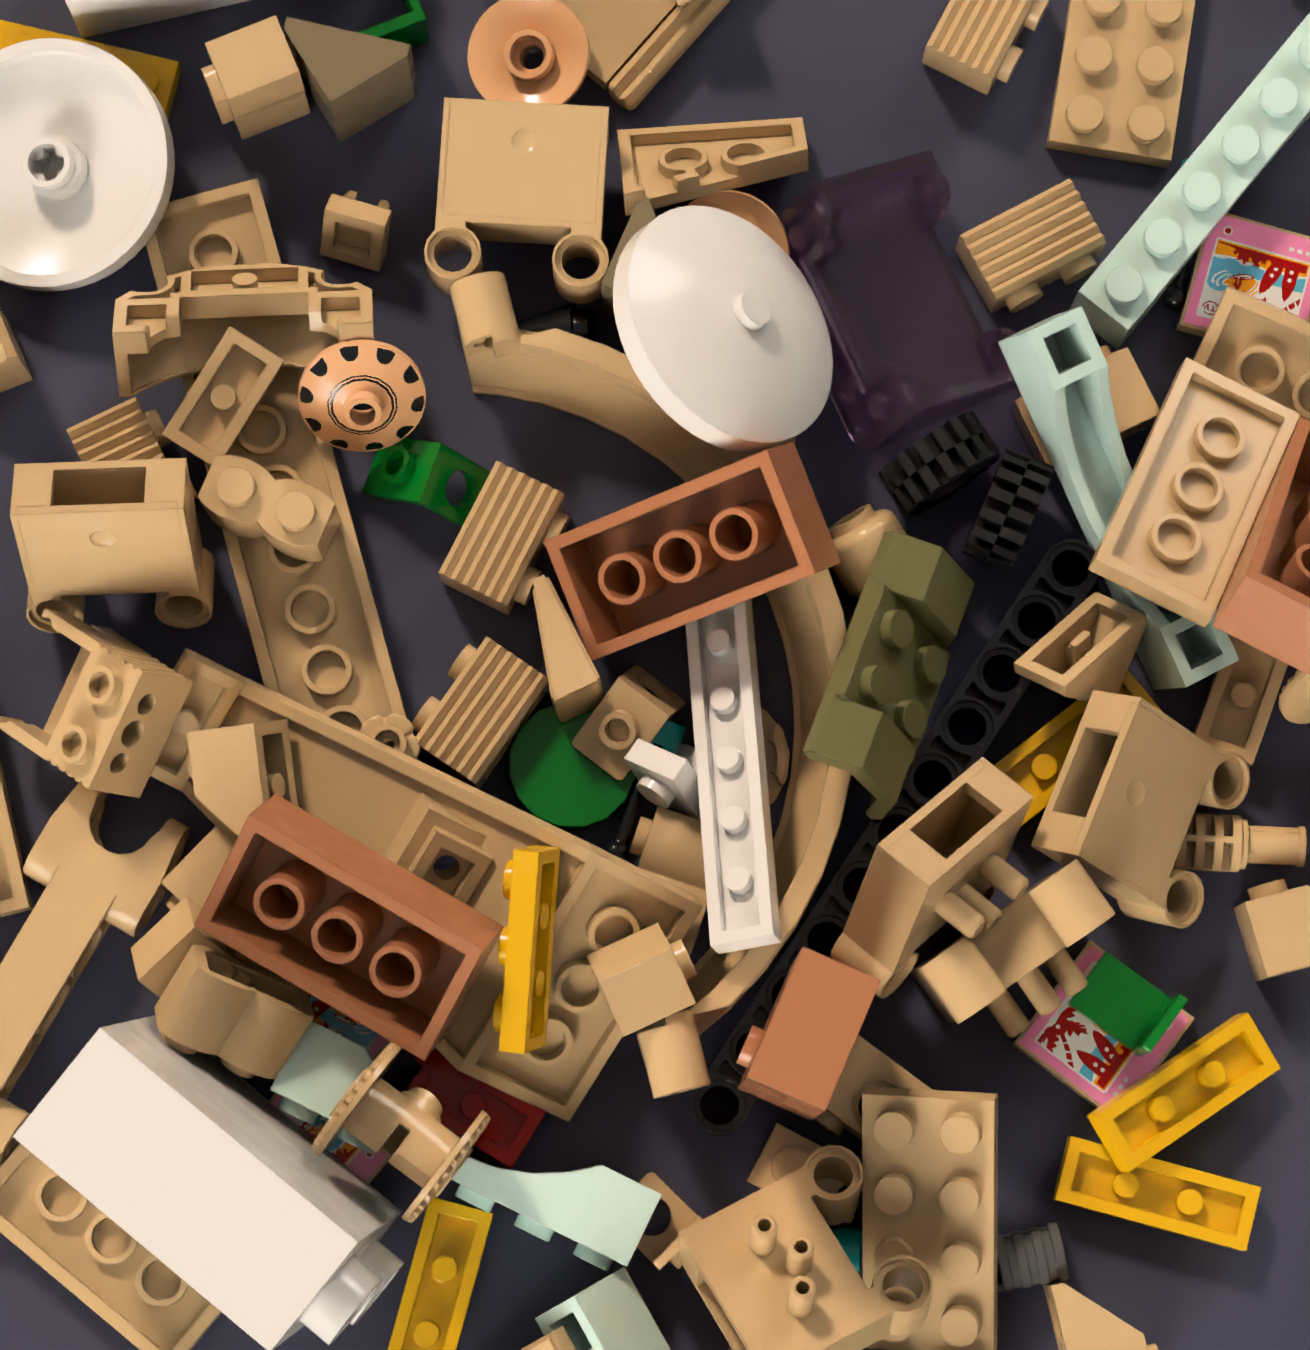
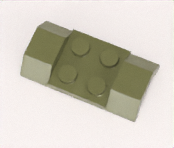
[802,531,975,820]

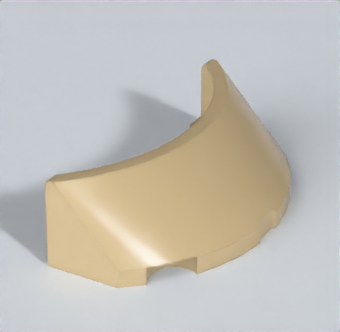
[112,263,375,397]

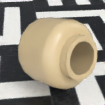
[828,504,907,598]

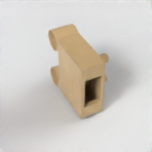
[424,97,609,304]
[10,458,215,633]
[1031,690,1250,929]
[830,757,1034,999]
[911,858,1116,1038]
[677,1145,933,1350]

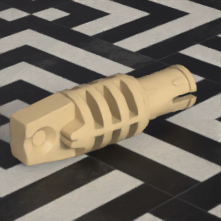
[1173,813,1307,872]

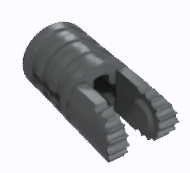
[997,1222,1069,1295]

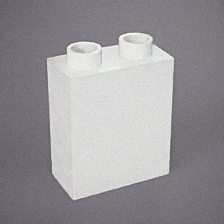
[13,1015,404,1350]

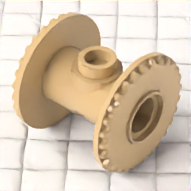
[312,1042,491,1223]

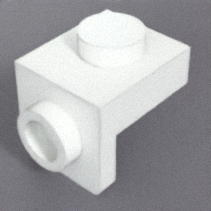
[624,738,700,820]

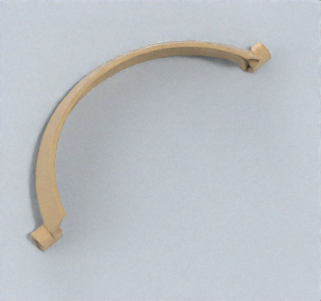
[449,271,852,1099]

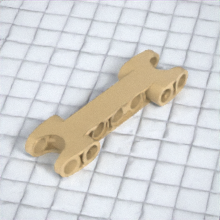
[0,783,190,1167]

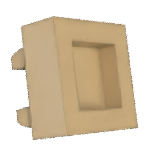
[320,190,392,272]

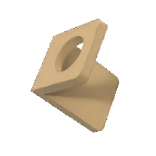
[572,665,686,780]
[637,1172,703,1270]

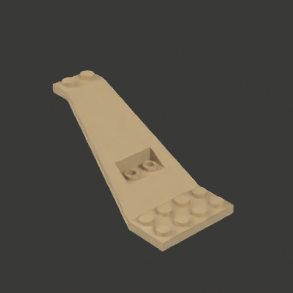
[150,648,703,1122]

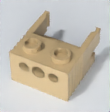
[0,608,194,798]

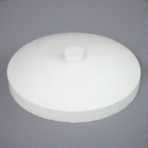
[0,38,175,291]
[613,205,833,453]

